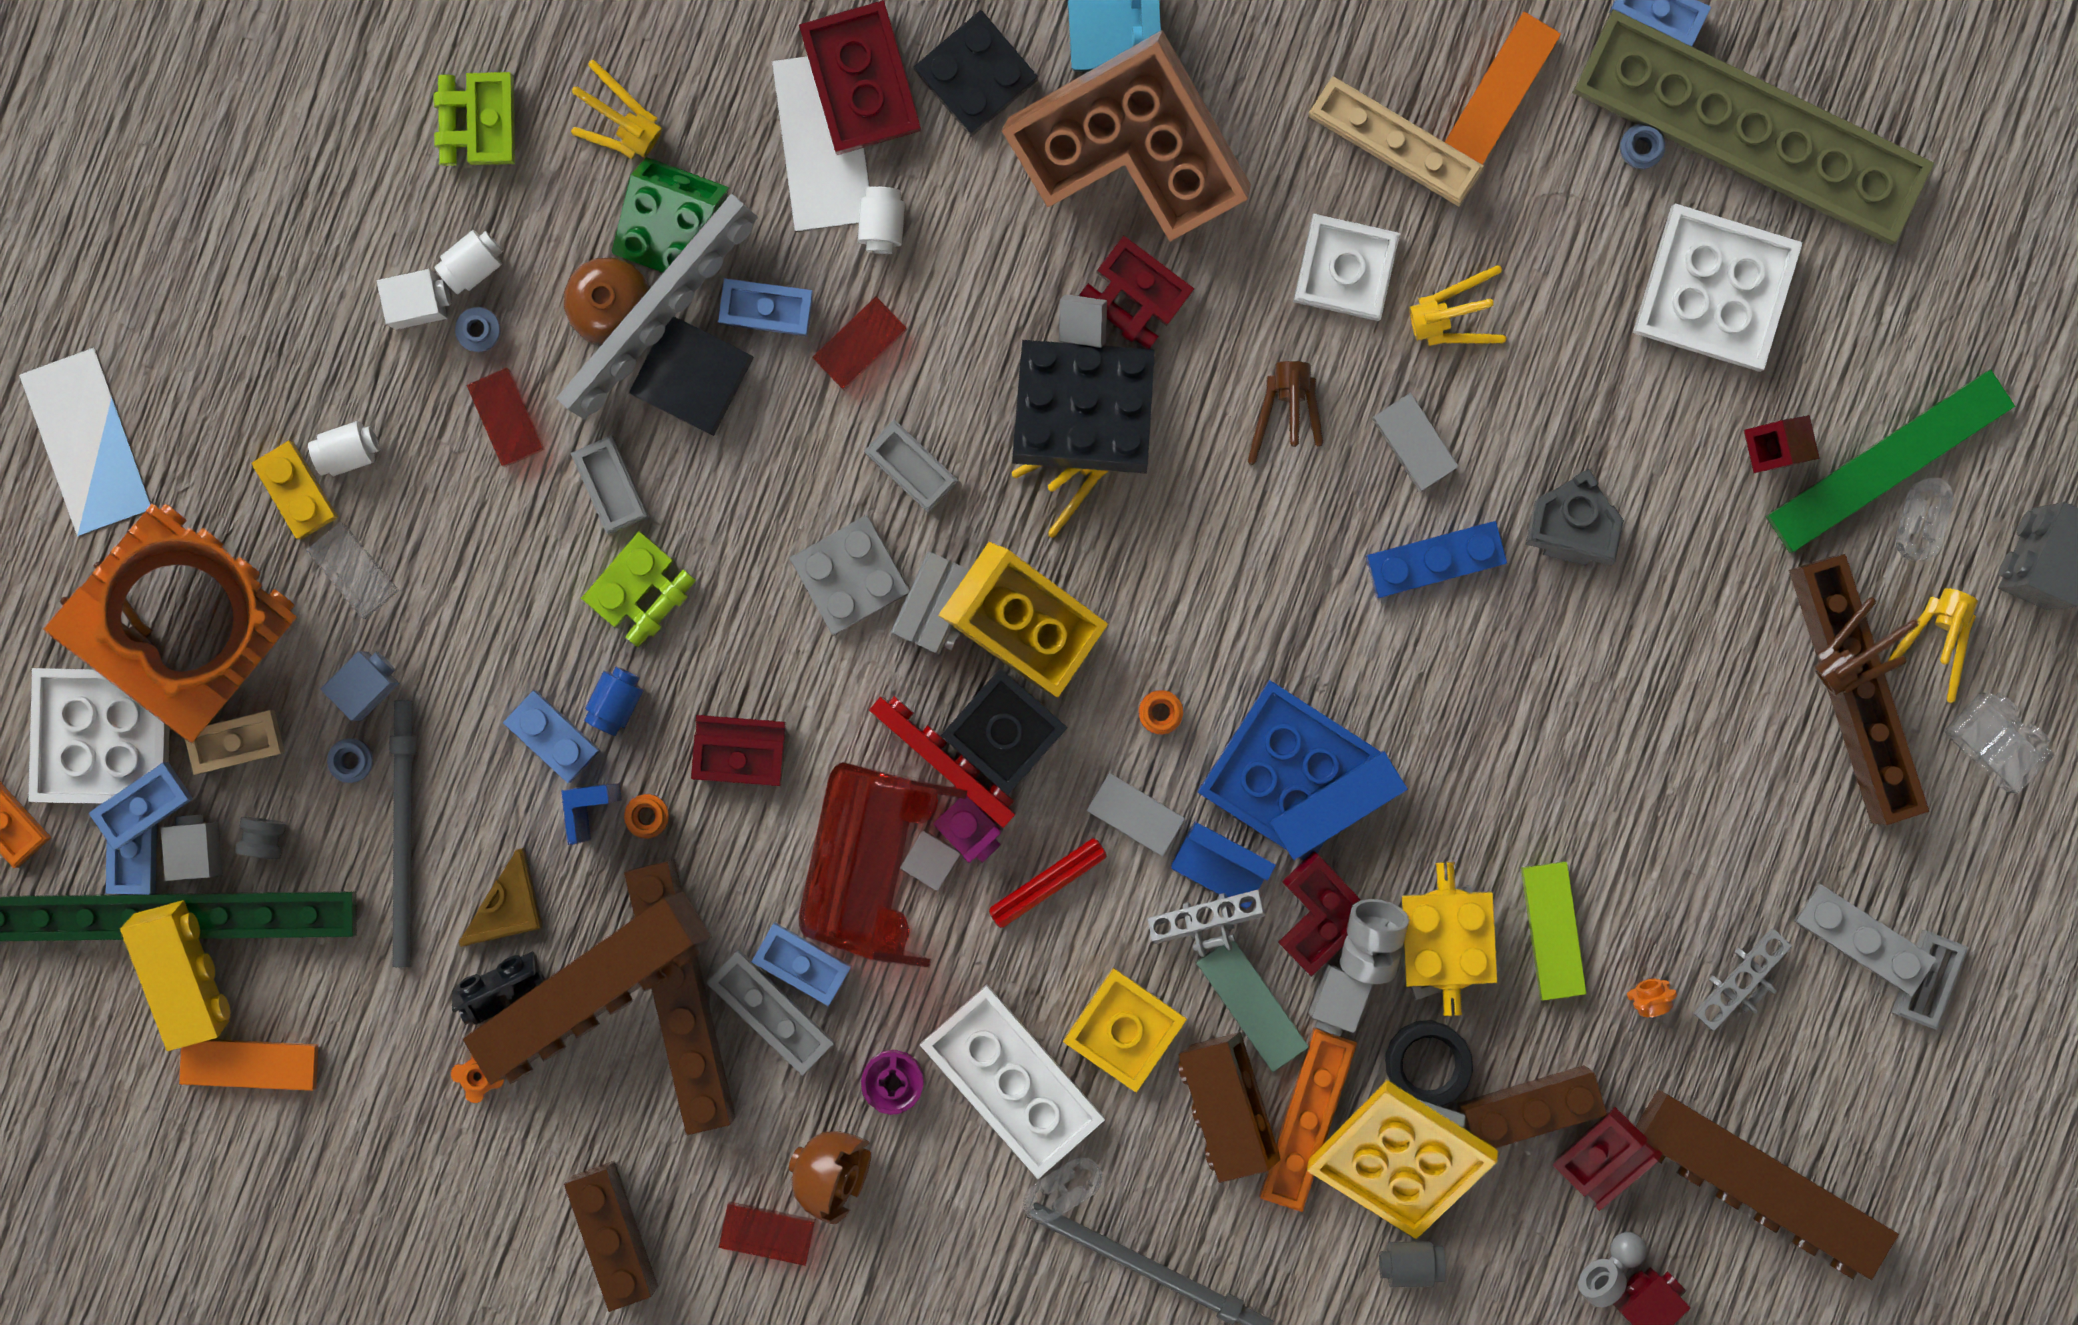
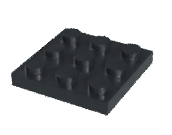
[1012,340,1155,474]

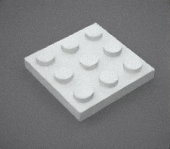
[1633,203,1803,372]
[28,668,170,804]

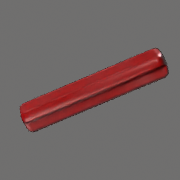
[989,838,1107,928]

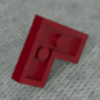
[1278,851,1361,977]

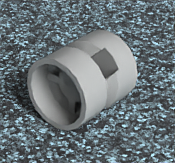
[1340,899,1409,984]

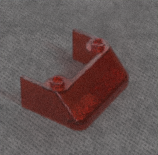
[799,762,968,968]

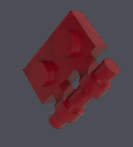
[1079,235,1194,349]

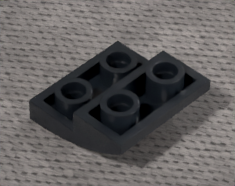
[629,316,754,436]

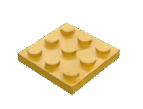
[1307,1080,1498,1239]

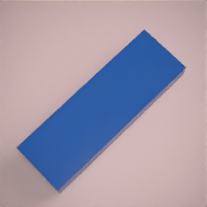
[1269,751,1408,860]

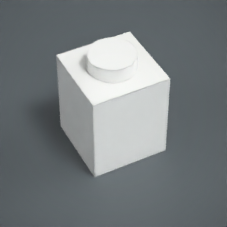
[376,269,451,330]

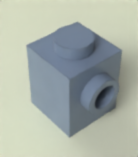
[320,651,400,721]

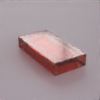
[812,296,907,391]
[466,367,545,467]
[718,1201,816,1266]

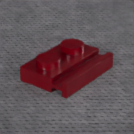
[691,715,787,786]
[1552,1107,1663,1211]

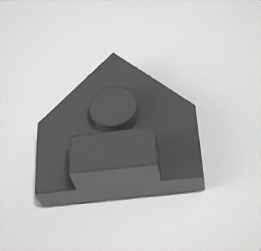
[1525,469,1624,566]

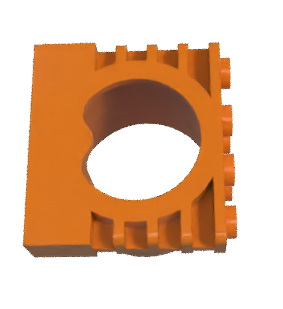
[43,504,297,744]

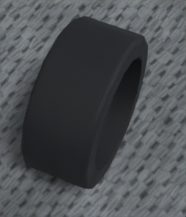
[1385,1020,1473,1107]

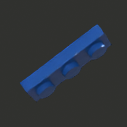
[1365,521,1507,598]

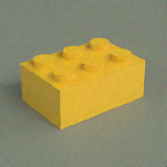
[938,542,1108,698]

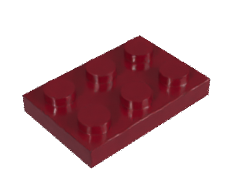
[799,0,921,155]

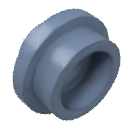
[1620,124,1665,169]
[455,307,501,352]
[327,738,373,783]

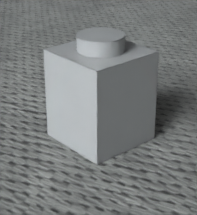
[161,814,222,881]
[1308,963,1373,1036]

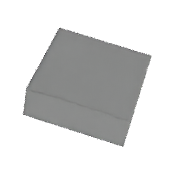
[1059,294,1107,347]
[900,830,961,891]

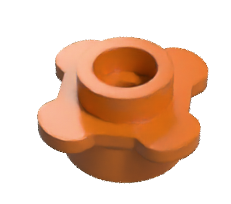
[1627,979,1677,1017]
[451,1056,505,1103]

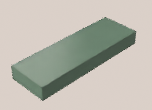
[1195,941,1309,1072]

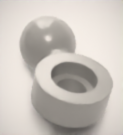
[1578,1232,1647,1307]

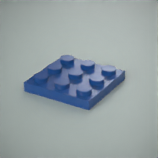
[1197,680,1381,861]

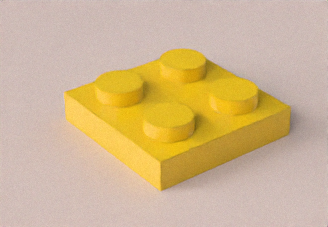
[1063,967,1187,1093]

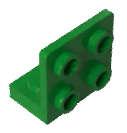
[612,157,729,273]

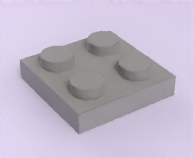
[789,515,910,636]

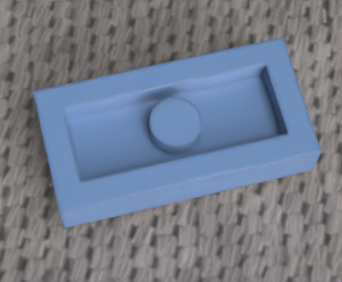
[1608,0,1711,47]
[718,278,814,336]
[503,690,601,783]
[89,762,193,850]
[105,824,157,895]
[751,922,852,1006]

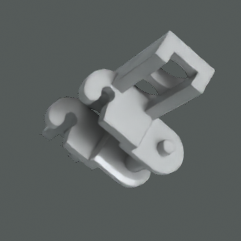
[1147,890,1266,957]
[1693,928,1792,1031]

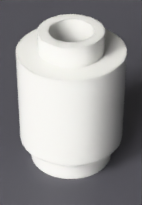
[858,187,905,254]
[435,230,503,295]
[308,421,380,476]

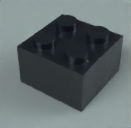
[940,668,1068,795]

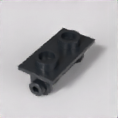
[452,951,546,1025]

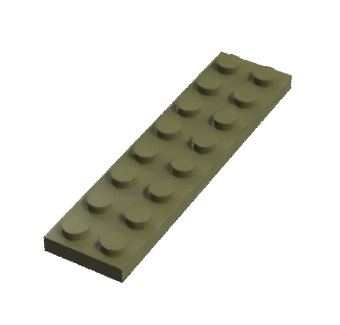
[1572,9,1934,245]

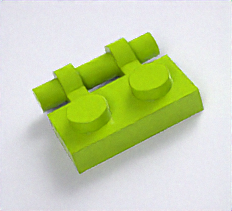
[434,72,515,166]
[581,531,696,648]

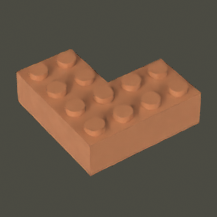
[1002,30,1251,241]

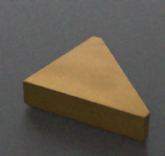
[459,848,543,947]

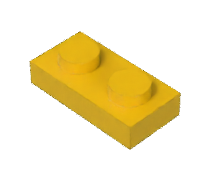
[251,440,338,540]

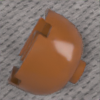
[564,258,650,346]
[789,1131,871,1224]

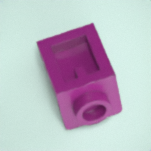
[933,794,1002,863]

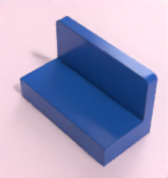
[561,783,622,845]
[1171,821,1276,908]

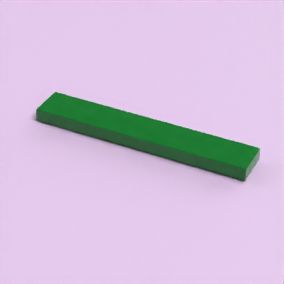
[1765,370,2016,553]

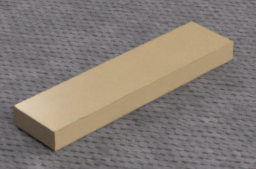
[1309,76,1484,207]

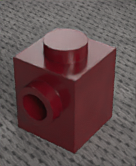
[1744,415,1820,473]
[1613,1267,1691,1325]

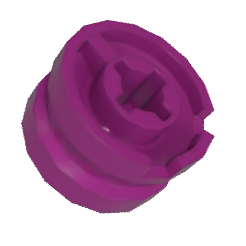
[861,1050,924,1115]

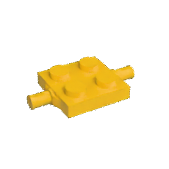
[1401,862,1497,1016]

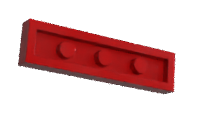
[869,696,1016,828]

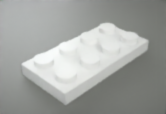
[920,985,1105,1179]

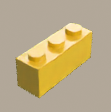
[120,900,230,1051]

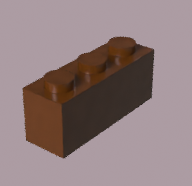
[1178,1032,1281,1183]
[1457,1065,1607,1149]
[564,1161,658,1312]

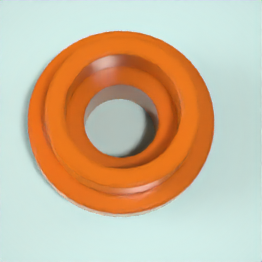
[1139,690,1183,734]
[624,794,669,839]

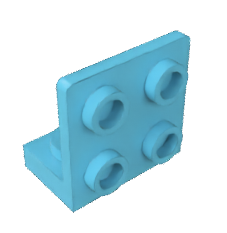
[1068,0,1161,72]

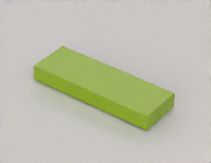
[1521,861,1586,1001]

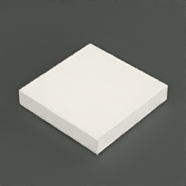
[1293,214,1400,321]

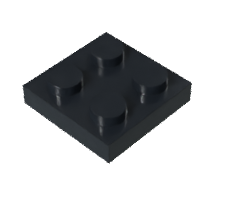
[913,10,1038,137]

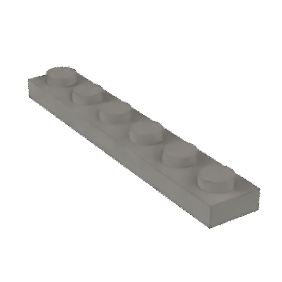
[556,193,758,420]

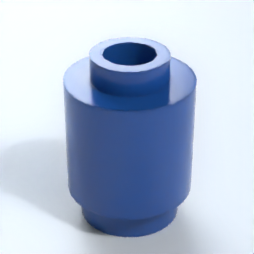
[584,666,644,736]

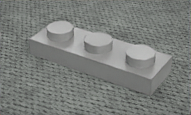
[1794,884,1937,996]
[706,950,835,1076]

